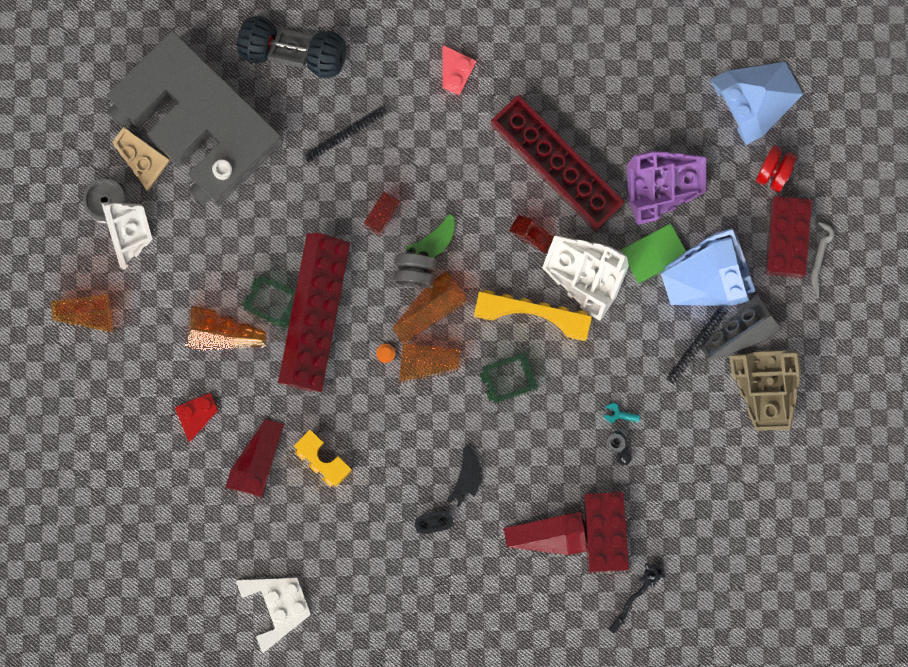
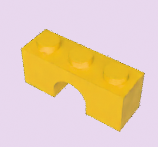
[294,430,352,487]

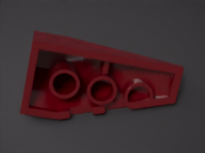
[225,419,284,498]
[503,512,587,555]

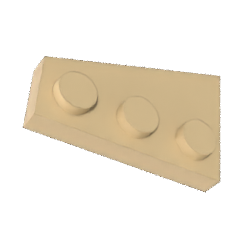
[112,127,170,192]

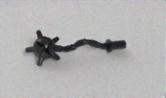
[608,562,666,634]

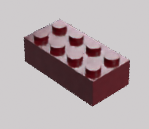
[765,196,812,279]
[583,492,629,573]

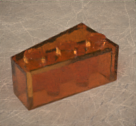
[50,294,115,333]
[399,343,460,384]

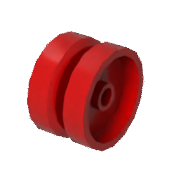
[755,144,798,193]

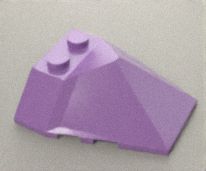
[627,151,706,225]

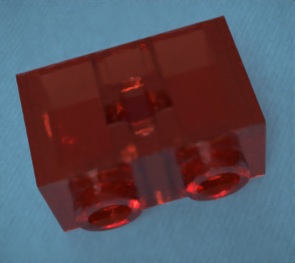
[364,191,400,237]

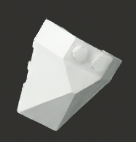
[542,235,629,320]

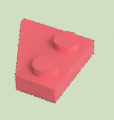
[442,46,476,96]

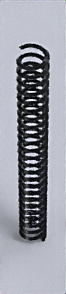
[305,107,387,163]
[667,306,729,384]

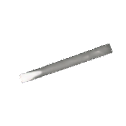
[811,222,834,299]

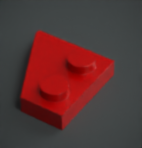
[175,393,218,442]

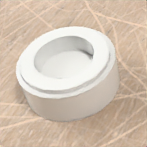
[212,160,232,180]

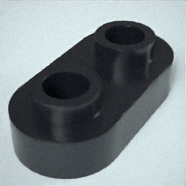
[415,511,453,535]

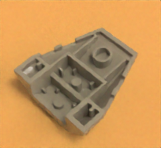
[729,349,801,431]

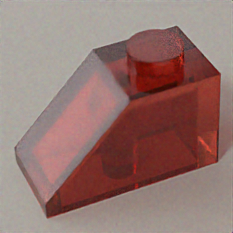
[509,215,554,254]

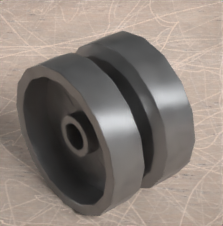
[83,178,129,225]
[392,253,437,288]

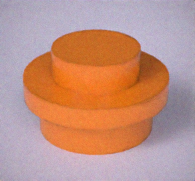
[376,344,395,363]

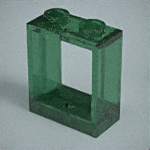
[242,275,295,331]
[479,352,538,405]

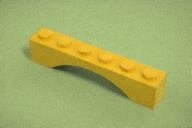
[474,290,592,341]

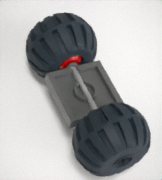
[237,16,346,78]

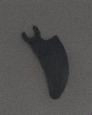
[447,446,481,507]

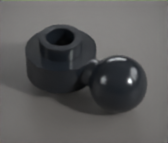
[607,431,632,465]

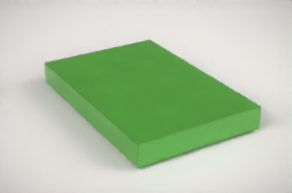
[620,224,686,284]

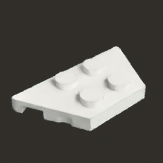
[102,202,152,270]

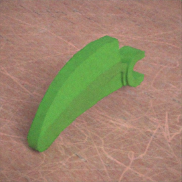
[405,215,455,258]

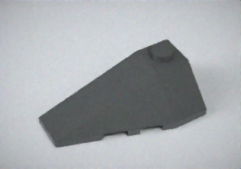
[701,294,781,361]

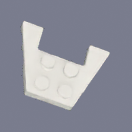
[236,578,311,653]

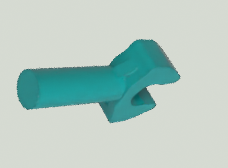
[603,403,640,423]

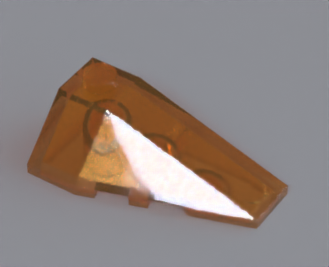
[392,271,467,344]
[185,306,266,351]

